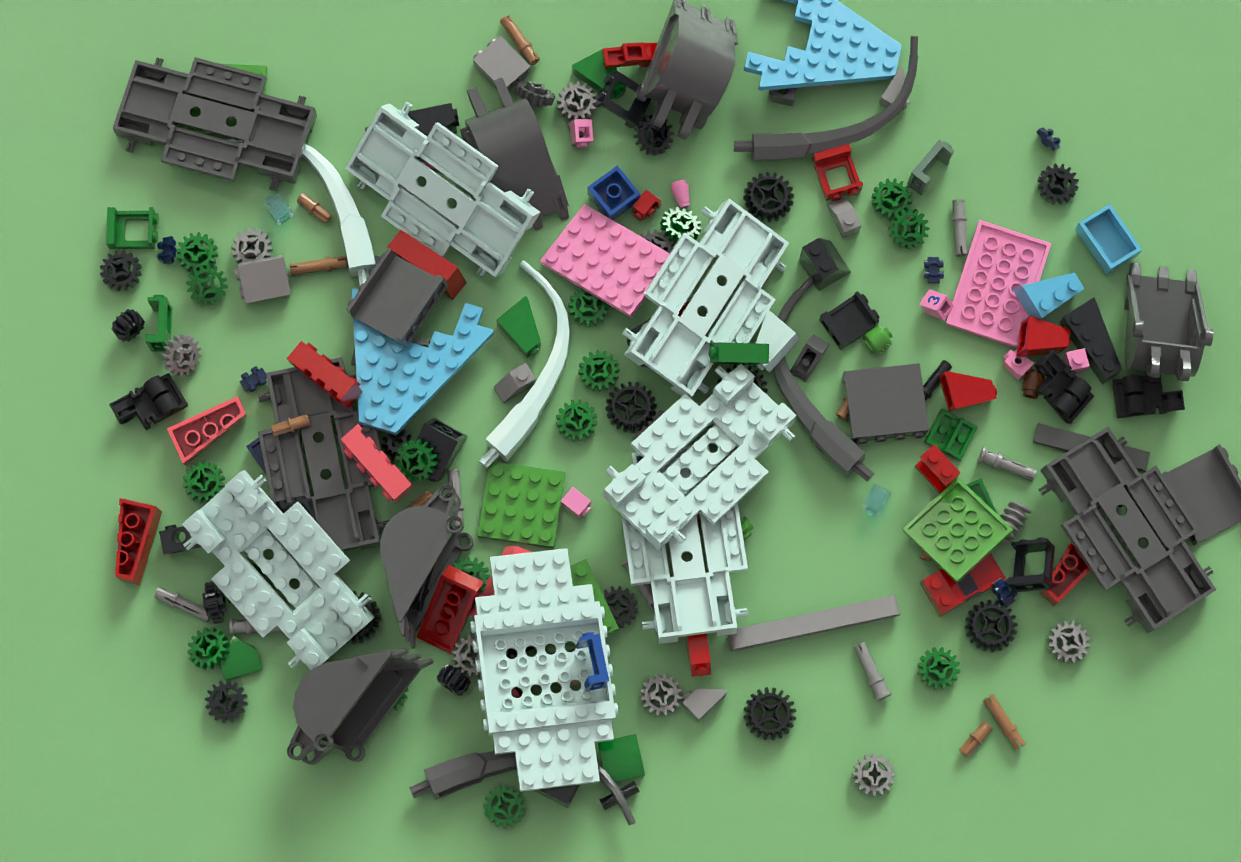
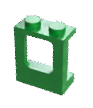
[106,207,159,249]
[145,295,173,352]

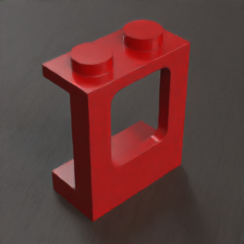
[812,144,863,201]
[915,444,960,494]

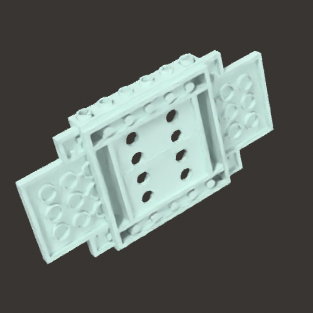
[470,548,618,792]

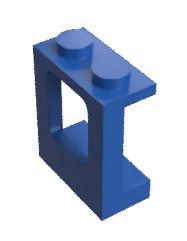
[576,632,609,692]

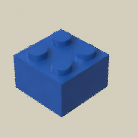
[588,165,640,220]

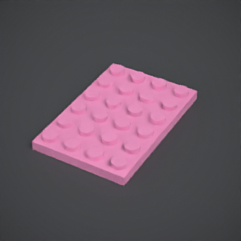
[540,204,670,318]
[945,220,1051,348]

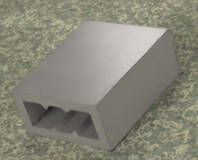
[473,36,531,92]
[235,255,291,303]

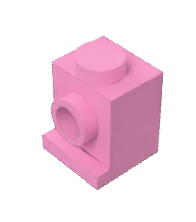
[568,119,594,148]
[1002,349,1035,381]

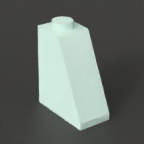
[756,310,800,373]

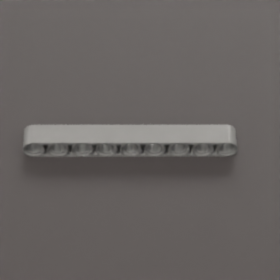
[728,596,900,651]

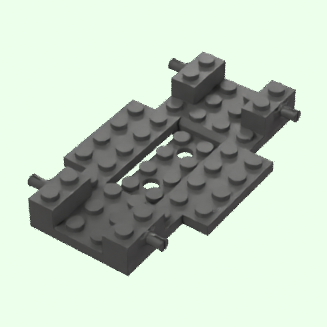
[113,57,317,191]
[258,357,390,551]
[1038,427,1216,633]

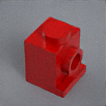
[632,189,661,221]

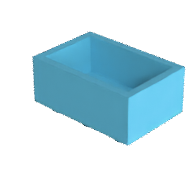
[1075,204,1142,275]

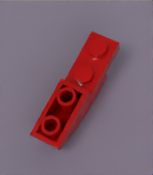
[602,42,657,68]

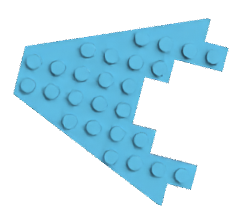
[743,0,902,91]
[352,288,494,435]

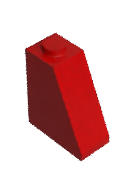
[1016,316,1071,357]
[938,371,997,412]
[686,634,711,677]

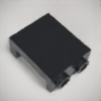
[819,291,880,350]

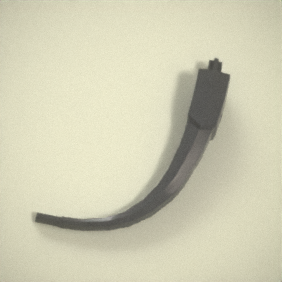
[734,36,918,161]
[773,278,875,482]
[409,751,636,826]

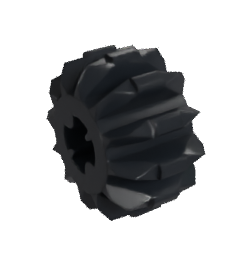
[111,309,145,342]
[381,429,412,461]
[437,664,471,696]

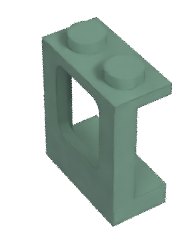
[907,140,954,196]

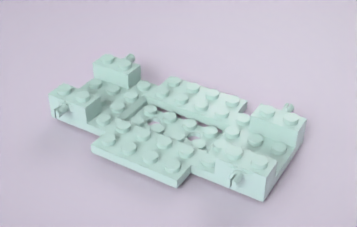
[345,102,541,277]
[622,199,789,397]
[603,364,797,550]
[621,445,748,644]
[182,470,375,670]

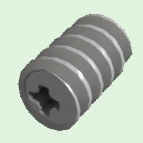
[1000,501,1031,545]

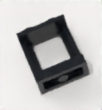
[594,71,651,128]
[1007,537,1055,592]

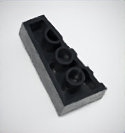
[1059,297,1122,385]

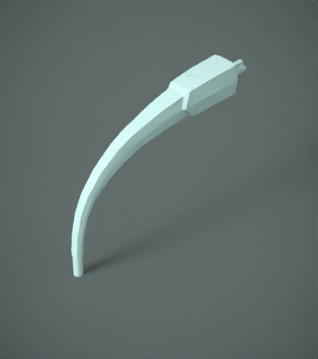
[227,138,376,286]
[479,260,570,468]

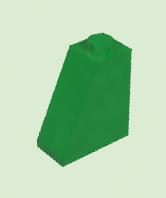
[572,49,626,100]
[497,296,541,358]
[708,342,769,365]

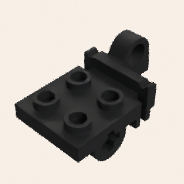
[1034,350,1094,424]
[109,373,188,430]
[1112,374,1185,418]

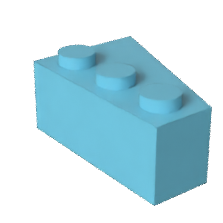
[1012,273,1085,319]

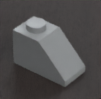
[879,68,910,115]
[827,198,862,239]
[494,363,536,403]
[682,689,727,722]

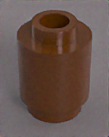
[1022,370,1045,399]

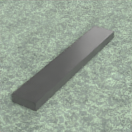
[1033,423,1150,472]

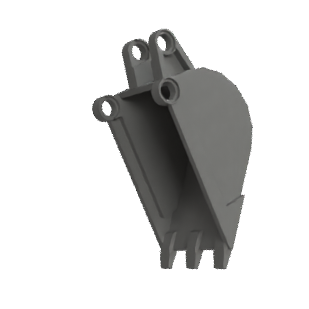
[634,0,738,140]
[460,78,569,230]
[1124,263,1214,382]
[380,484,474,649]
[287,648,434,765]

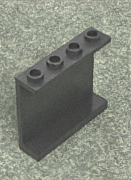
[346,248,448,347]
[842,363,929,444]
[1162,444,1241,546]

